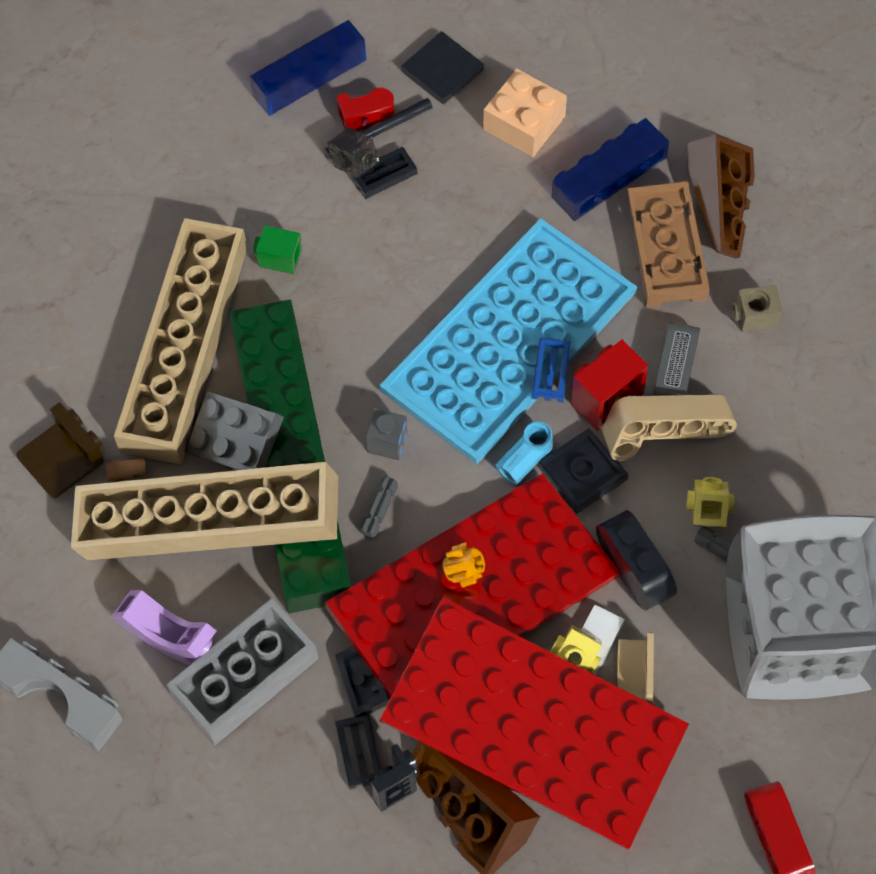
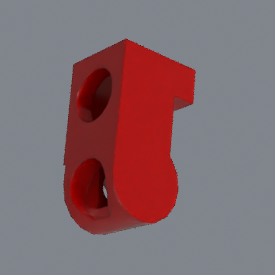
[336,88,394,134]

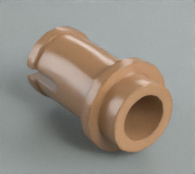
[106,457,147,482]

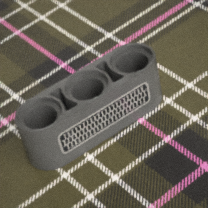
[653,322,700,396]

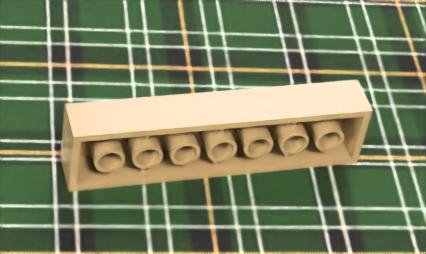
[114,218,247,465]
[71,462,338,561]

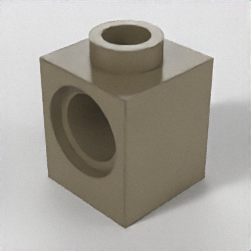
[732,285,783,332]

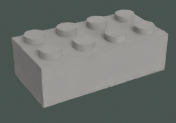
[167,598,319,746]

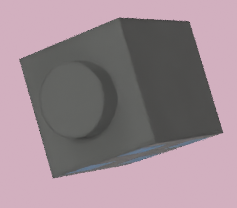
[366,408,408,460]

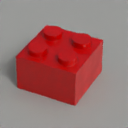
[571,339,648,431]

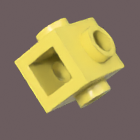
[686,477,735,527]
[550,624,602,674]

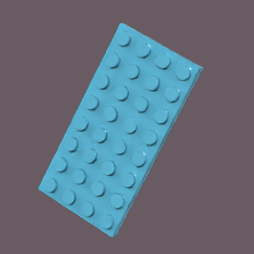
[380,218,637,465]

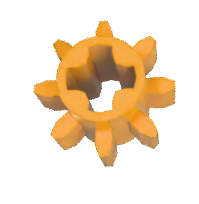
[443,543,485,587]

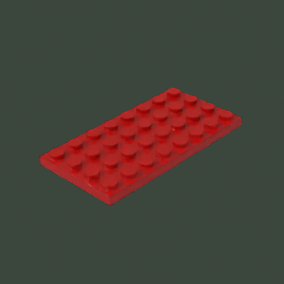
[325,473,620,698]
[379,597,689,850]

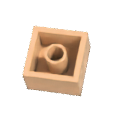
[484,68,567,157]

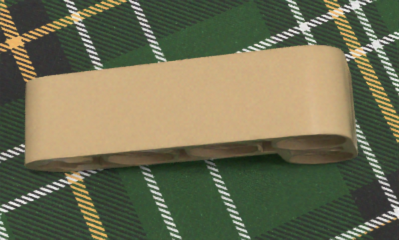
[602,395,737,461]

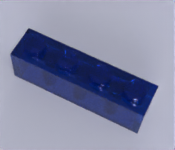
[250,19,367,116]
[552,118,669,222]

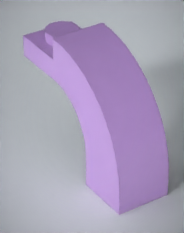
[111,590,216,665]

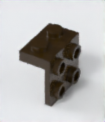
[16,402,105,498]

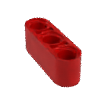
[744,781,815,874]

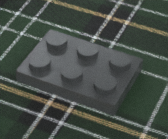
[185,391,284,470]

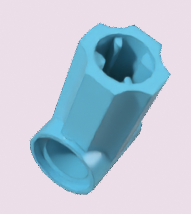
[496,421,553,485]

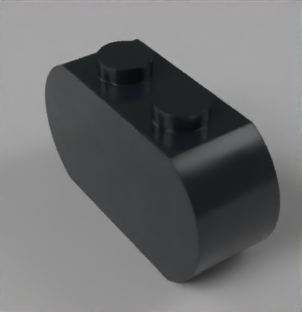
[596,510,677,611]

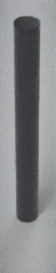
[323,98,433,159]

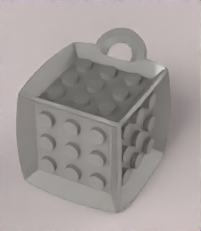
[726,515,876,700]

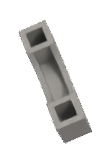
[0,638,123,752]

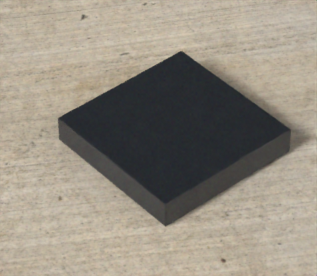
[401,31,484,105]
[538,428,629,514]

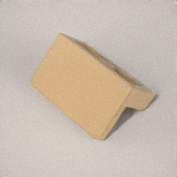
[617,632,654,704]

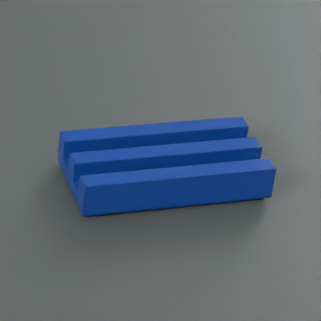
[532,338,571,403]

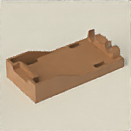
[627,181,710,307]

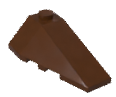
[687,134,755,259]
[412,741,540,874]

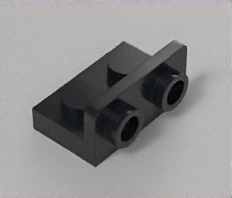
[335,646,390,717]
[371,744,419,812]

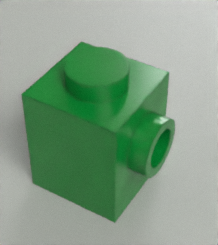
[253,225,302,274]

